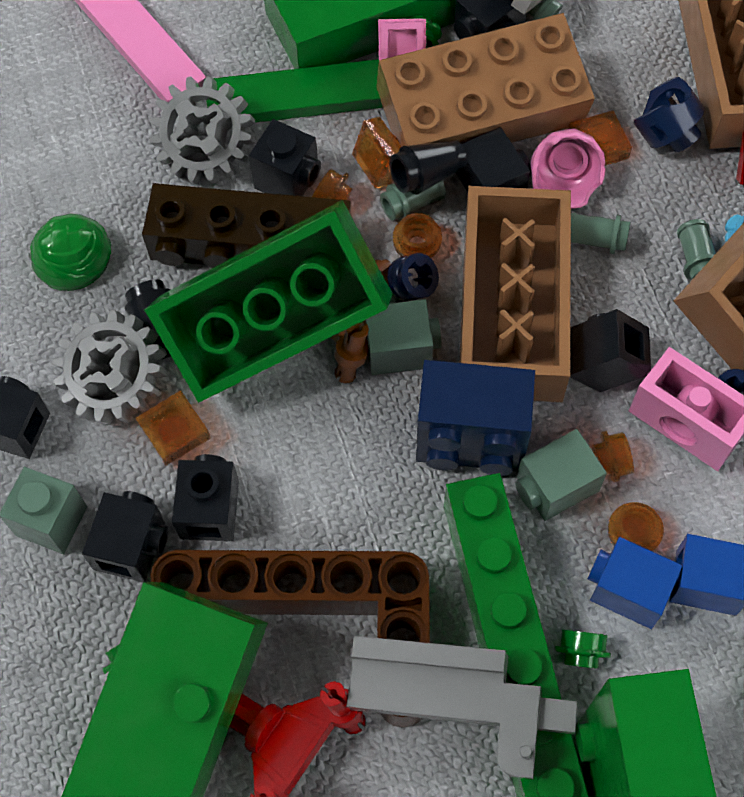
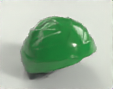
[30,213,111,291]

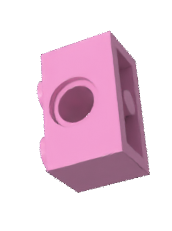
[629,347,744,471]

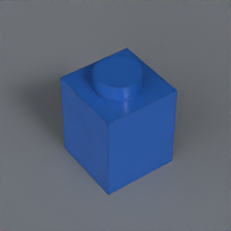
[670,534,744,616]
[587,537,683,630]

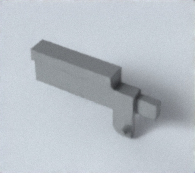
[347,636,578,779]

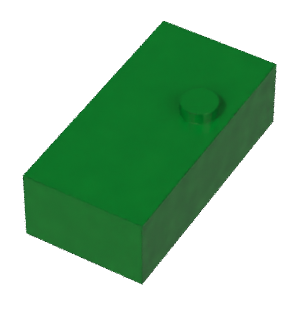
[264,0,456,69]
[144,200,393,403]
[61,582,268,797]
[576,669,717,797]

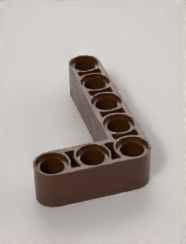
[151,550,430,728]

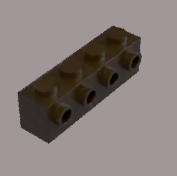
[142,183,352,268]

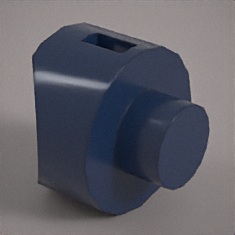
[634,77,705,152]

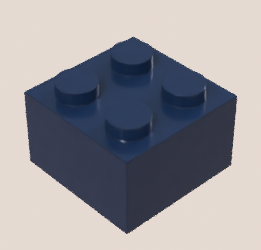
[416,360,535,476]

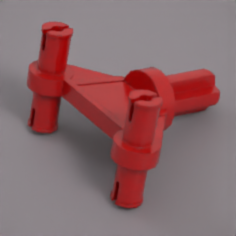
[230,681,366,797]

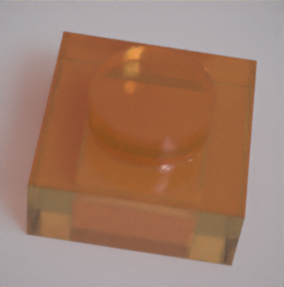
[568,110,632,166]
[352,117,401,189]
[136,390,211,466]

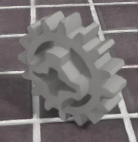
[149,76,256,184]
[52,309,168,425]

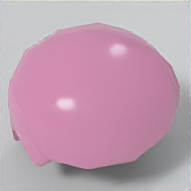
[531,129,606,209]

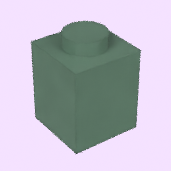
[365,299,442,375]
[515,429,607,521]
[0,466,88,555]

